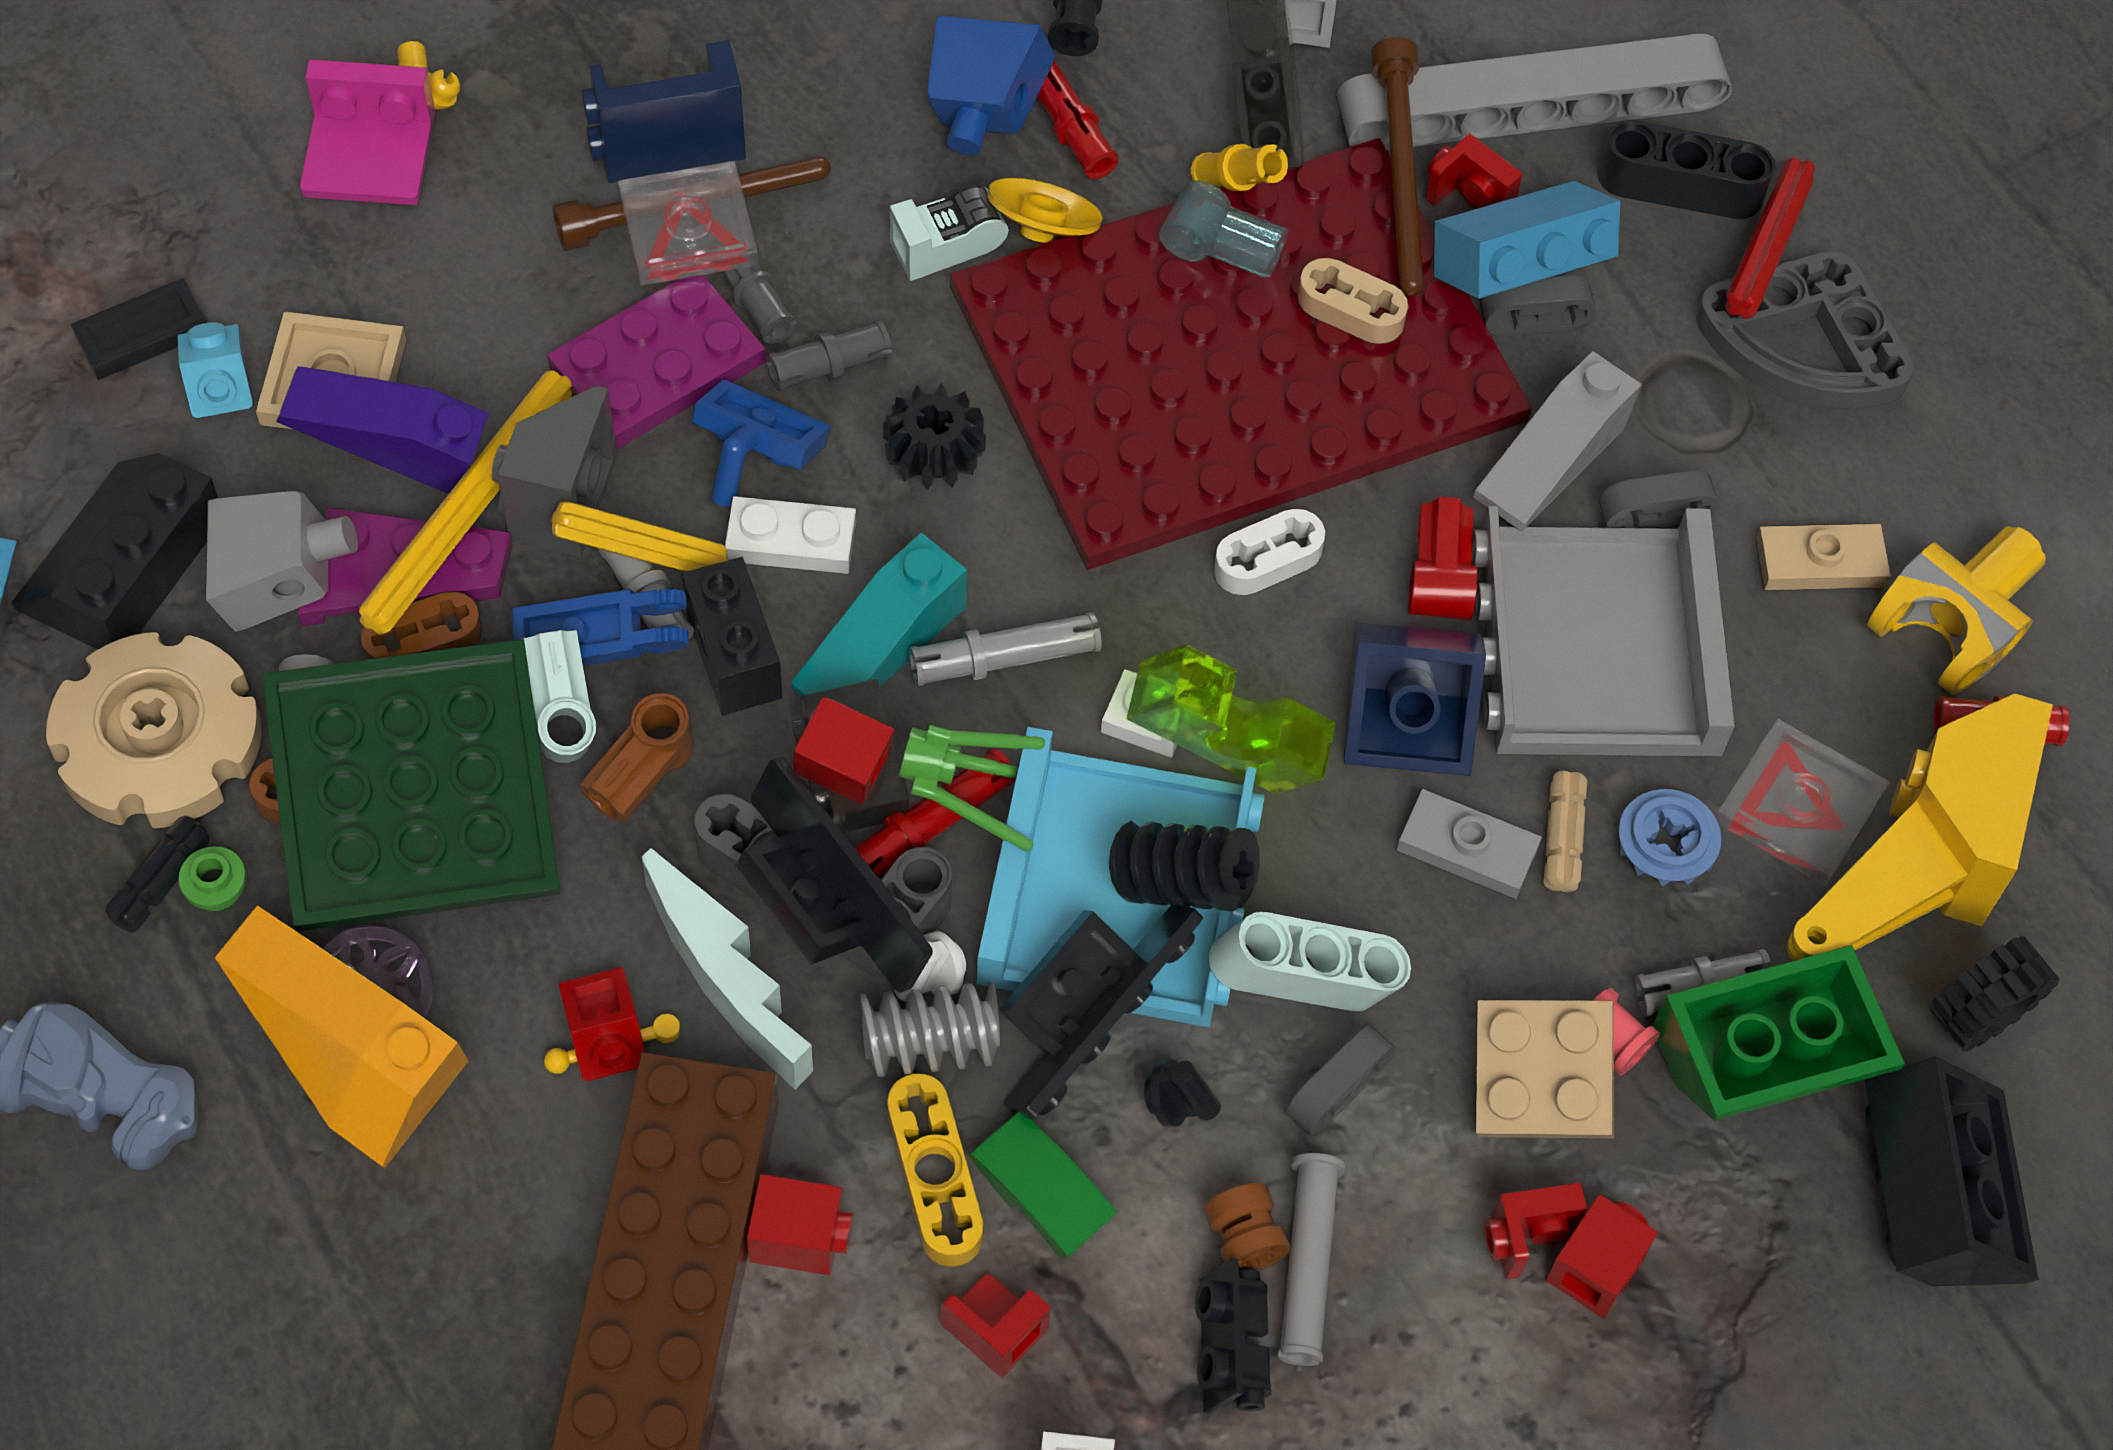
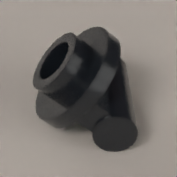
[1144,1059,1221,1127]

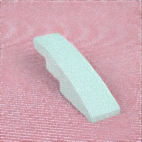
[642,848,813,1090]

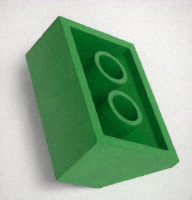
[1653,945,1905,1121]

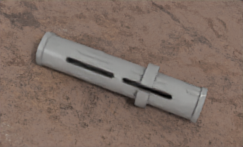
[909,611,1102,687]

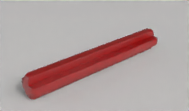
[1725,157,1815,319]

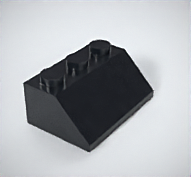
[11,453,218,650]
[1865,1056,2039,1287]

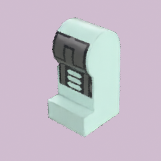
[890,186,1009,281]

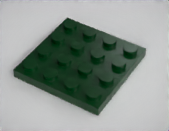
[262,639,560,932]

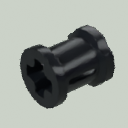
[1048,0,1103,56]

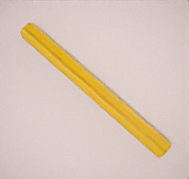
[359,370,572,635]

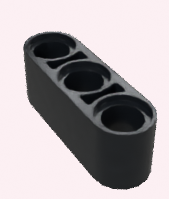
[1598,120,1775,219]

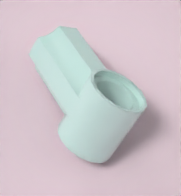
[524,630,596,763]

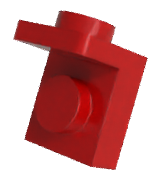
[1425,133,1523,208]
[558,967,645,1082]
[1484,1182,1587,1279]

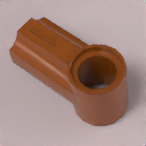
[579,693,694,823]

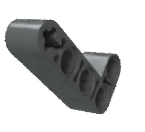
[694,794,952,977]

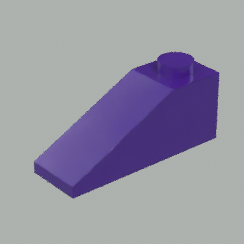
[276,366,489,494]

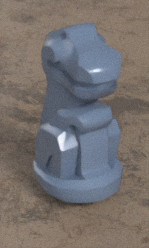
[0,1002,198,1171]

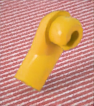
[397,41,461,110]

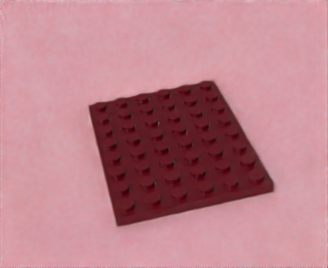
[950,138,1532,570]

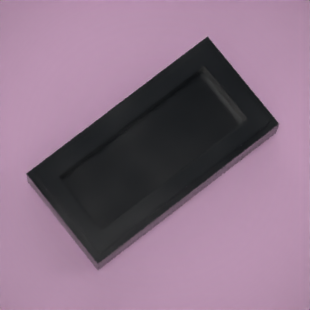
[71,278,208,380]

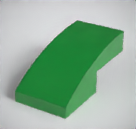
[968,1112,1117,1259]

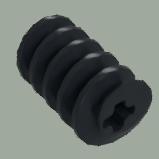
[1109,820,1260,911]

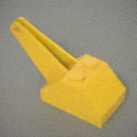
[1787,693,2053,961]

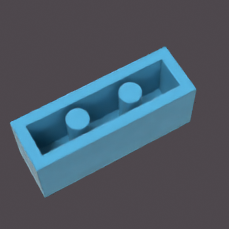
[1434,181,1620,299]

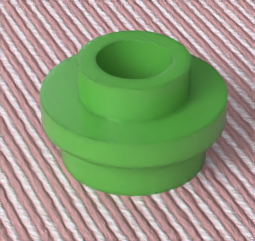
[179,846,247,911]

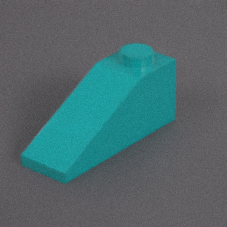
[791,532,967,710]

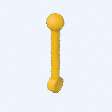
[544,1014,680,1074]

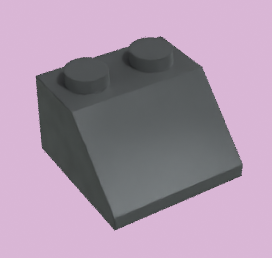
[492,386,617,557]

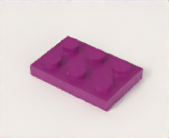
[547,268,766,450]

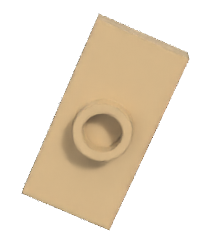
[1756,524,1891,590]

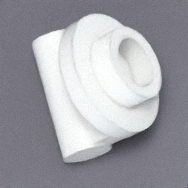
[895,931,966,1002]

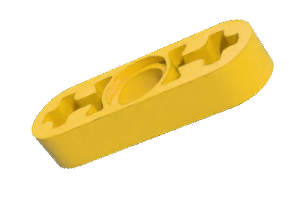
[888,1073,983,1267]

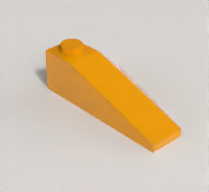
[215,905,469,1169]

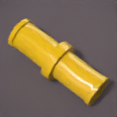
[1191,144,1288,192]

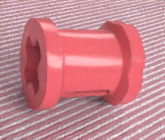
[1593,988,1660,1076]

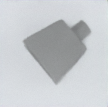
[206,491,358,632]

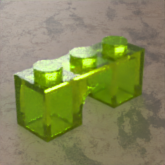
[1126,644,1336,794]

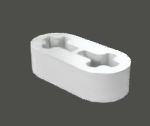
[1214,509,1325,595]

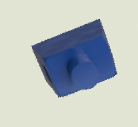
[927,16,1056,156]

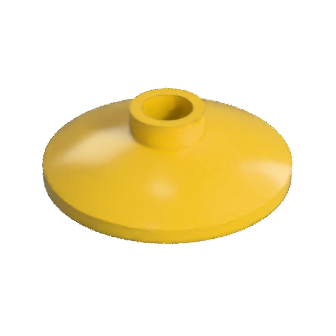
[987,178,1103,243]

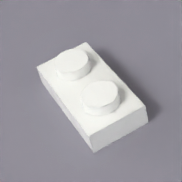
[725,496,856,574]

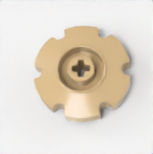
[46,632,262,828]

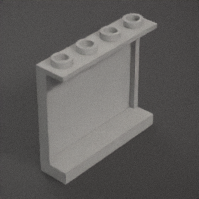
[1472,506,1735,756]

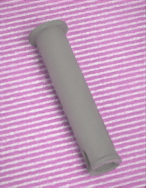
[1278,1153,1346,1366]

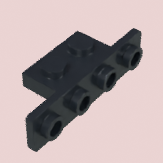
[736,757,933,993]
[999,906,1203,1120]

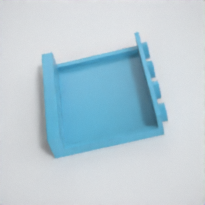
[977,727,1265,1028]

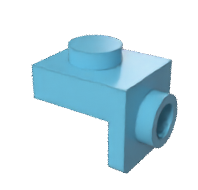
[178,322,253,418]

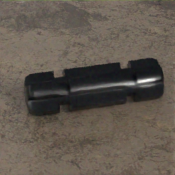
[105,816,210,933]

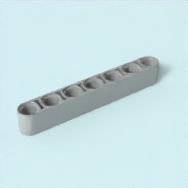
[1336,34,1732,150]

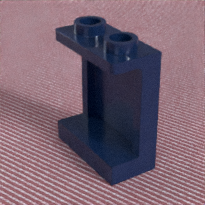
[581,40,746,183]

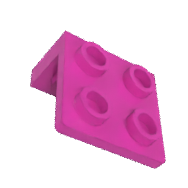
[300,59,435,205]

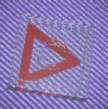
[618,161,759,286]
[1715,719,1890,886]

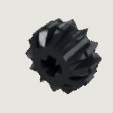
[883,383,986,490]

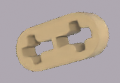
[1298,258,1408,344]

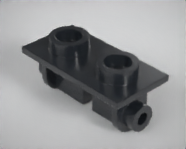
[1195,1258,1272,1414]

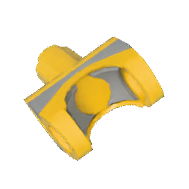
[1866,526,2046,695]

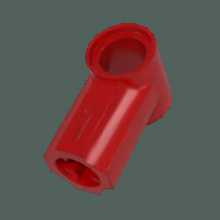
[1408,497,1477,621]

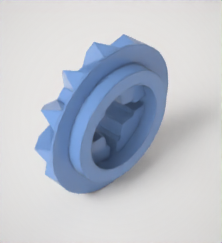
[1617,789,1722,887]

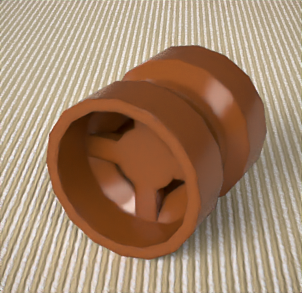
[1203,1183,1291,1271]

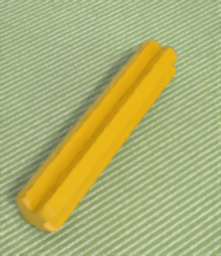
[551,501,728,572]

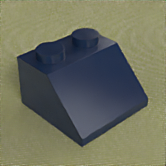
[1344,622,1486,776]

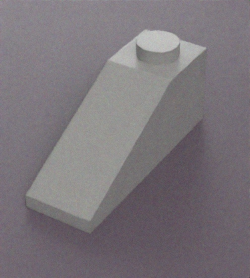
[1473,351,1642,531]

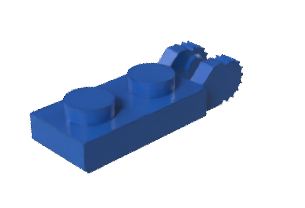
[512,588,689,666]

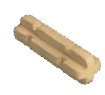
[1543,770,1587,893]

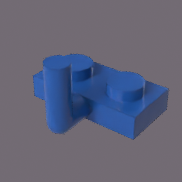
[692,379,831,507]

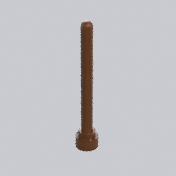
[1371,37,1424,296]
[552,157,831,251]

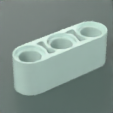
[1209,912,1411,1011]

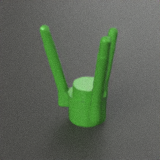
[899,724,1045,851]

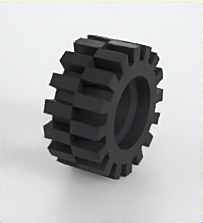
[1929,936,2060,1052]

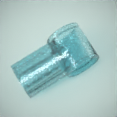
[1159,181,1288,278]

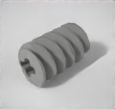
[860,981,1000,1077]

